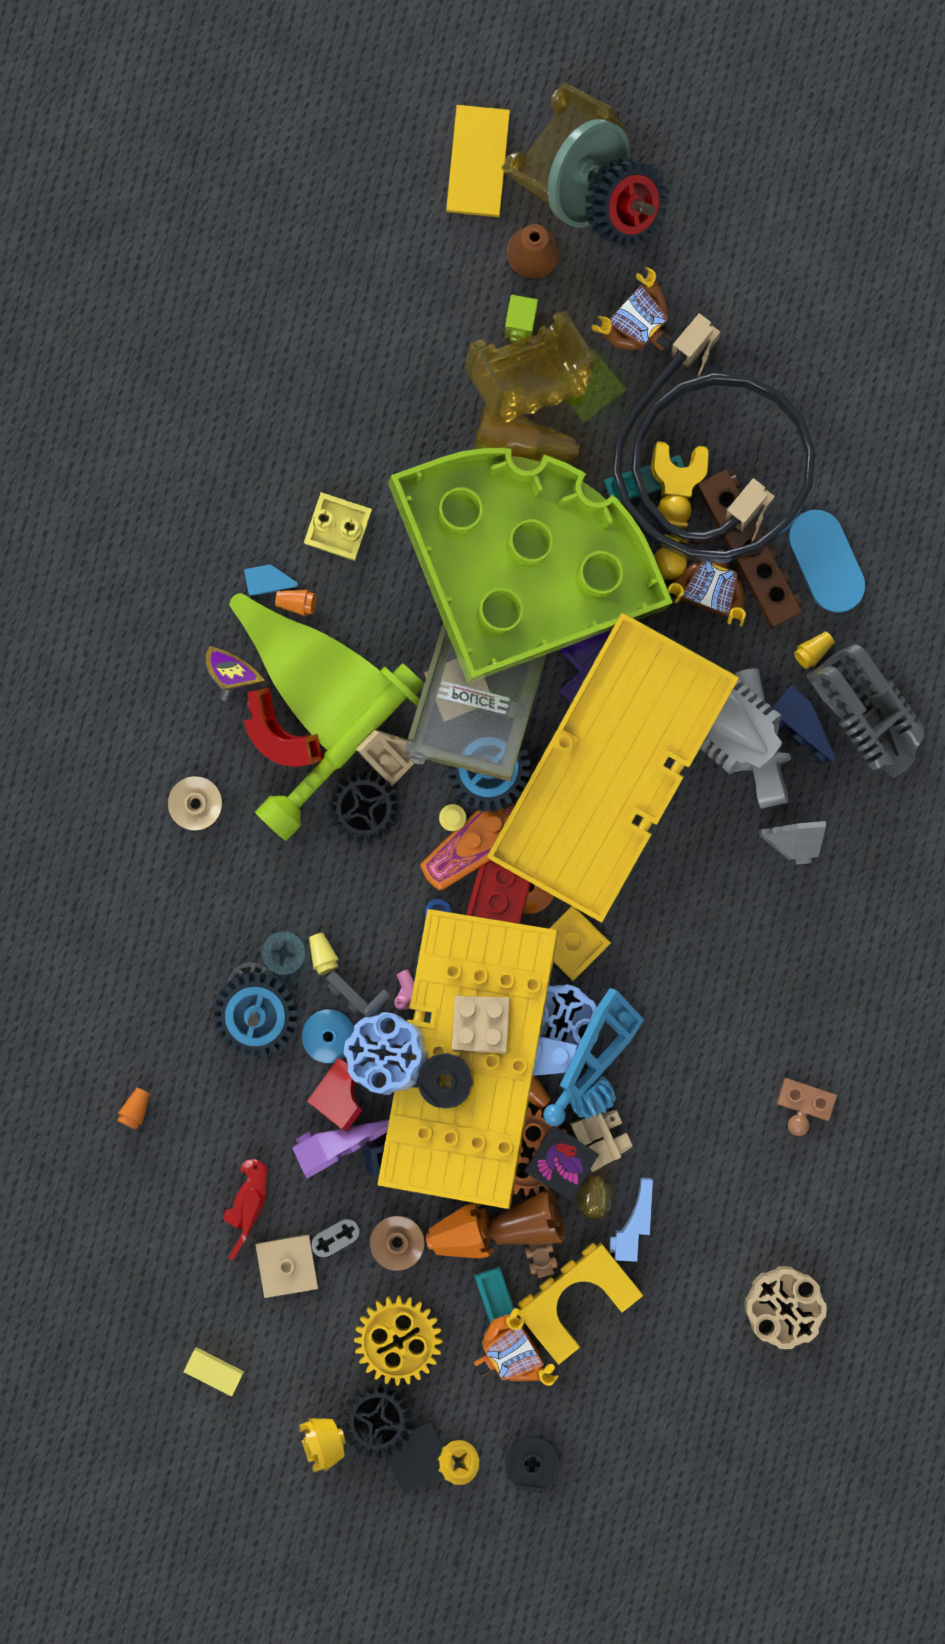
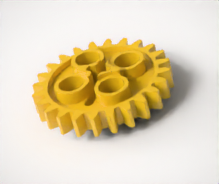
[354,1295,442,1386]

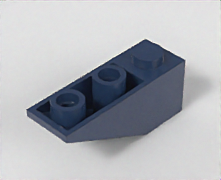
[770,685,835,763]

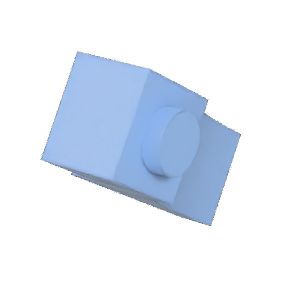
[609,1178,653,1262]

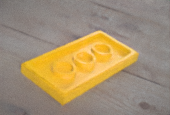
[446,105,510,217]

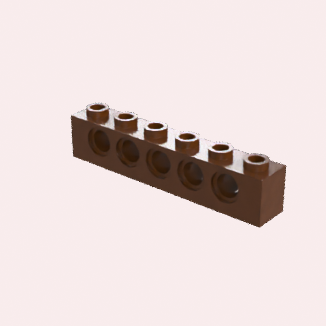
[696,469,803,629]

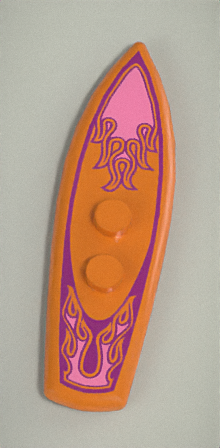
[420,775,532,890]

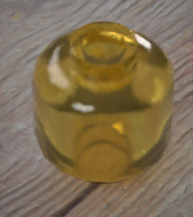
[577,1177,613,1218]

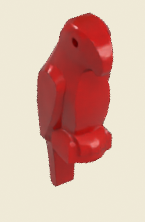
[223,1159,268,1260]

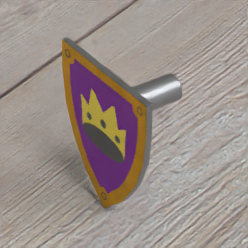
[205,646,265,701]

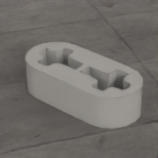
[311,1218,360,1257]

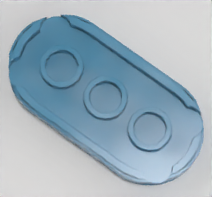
[788,510,865,613]

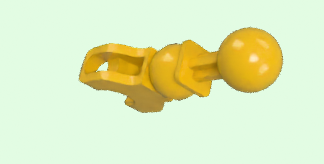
[650,441,708,580]

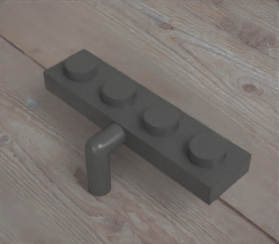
[326,970,403,1049]

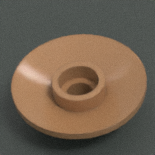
[370,1216,424,1271]

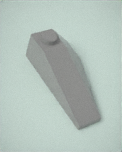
[759,821,826,865]

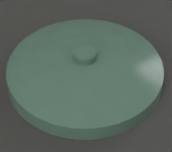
[548,119,631,228]

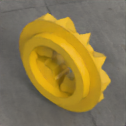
[438,1440,479,1485]

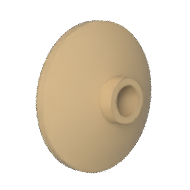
[168,776,222,830]

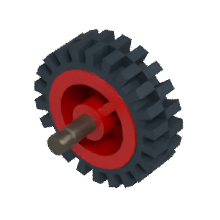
[585,158,668,246]

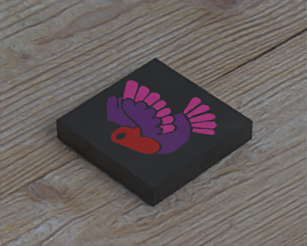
[524,1126,599,1201]

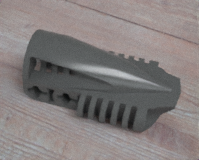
[807,644,925,778]

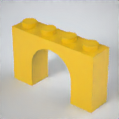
[518,1242,643,1365]

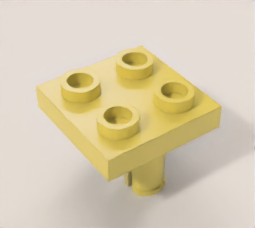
[304,492,372,561]

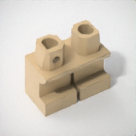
[570,1110,633,1172]

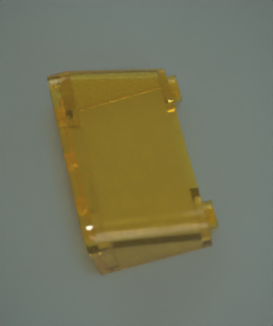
[501,82,625,205]

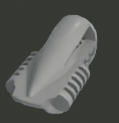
[701,679,782,774]

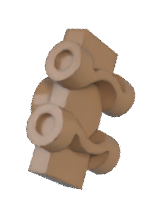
[525,1244,558,1278]

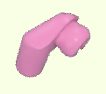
[394,969,414,1010]

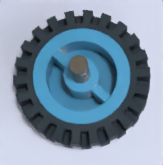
[447,726,532,813]
[213,971,299,1058]

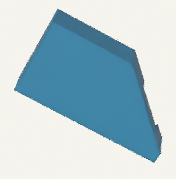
[244,564,298,597]

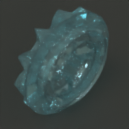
[262,932,305,975]

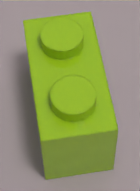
[505,295,538,345]

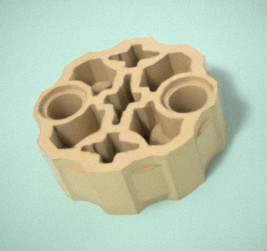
[745,1266,827,1349]

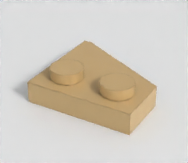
[356,730,423,786]

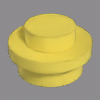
[439,804,466,831]

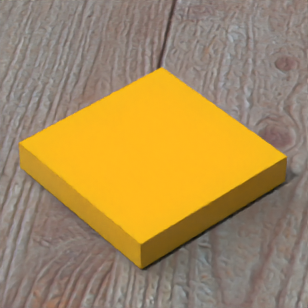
[549,906,611,981]

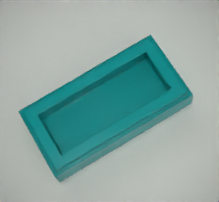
[474,1266,514,1323]

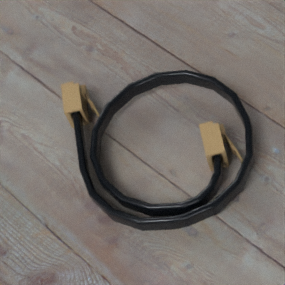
[612,313,815,563]

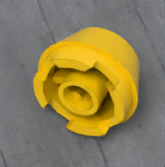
[299,1418,346,1472]

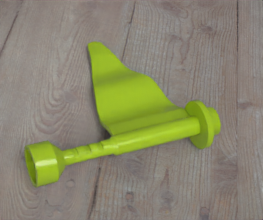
[229,593,424,841]

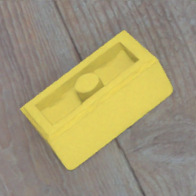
[184,1347,244,1396]

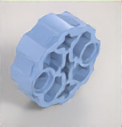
[540,984,598,1046]
[344,1012,428,1095]

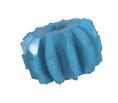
[569,1077,616,1119]

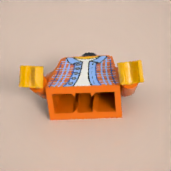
[474,1308,558,1386]

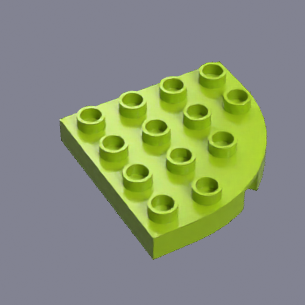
[388,448,673,683]

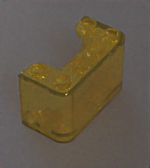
[465,311,596,423]

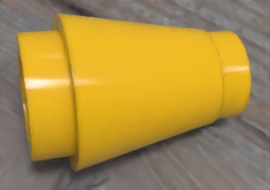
[794,631,835,669]

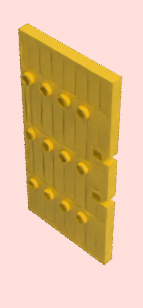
[487,613,740,923]
[378,909,558,1209]

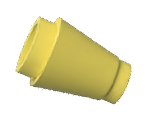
[308,933,339,975]

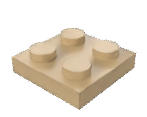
[452,996,510,1054]

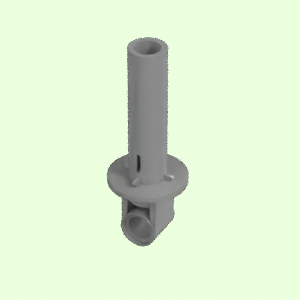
[735,668,791,809]

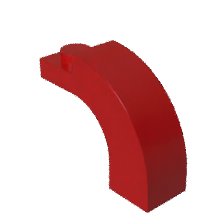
[244,687,323,767]

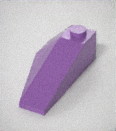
[293,1119,389,1178]

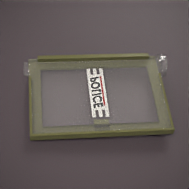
[405,623,547,781]

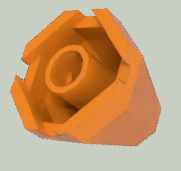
[426,1202,494,1259]

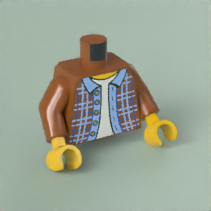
[592,267,672,351]
[667,550,746,626]

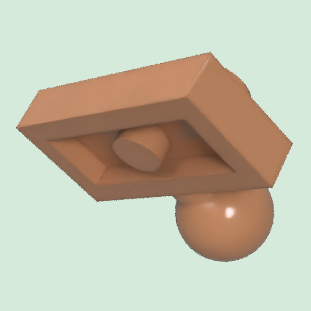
[776,1078,837,1136]

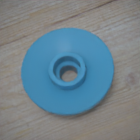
[302,1009,354,1063]

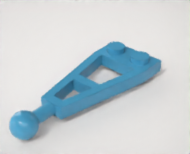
[543,988,644,1126]

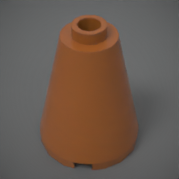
[507,224,560,279]
[487,1189,565,1245]

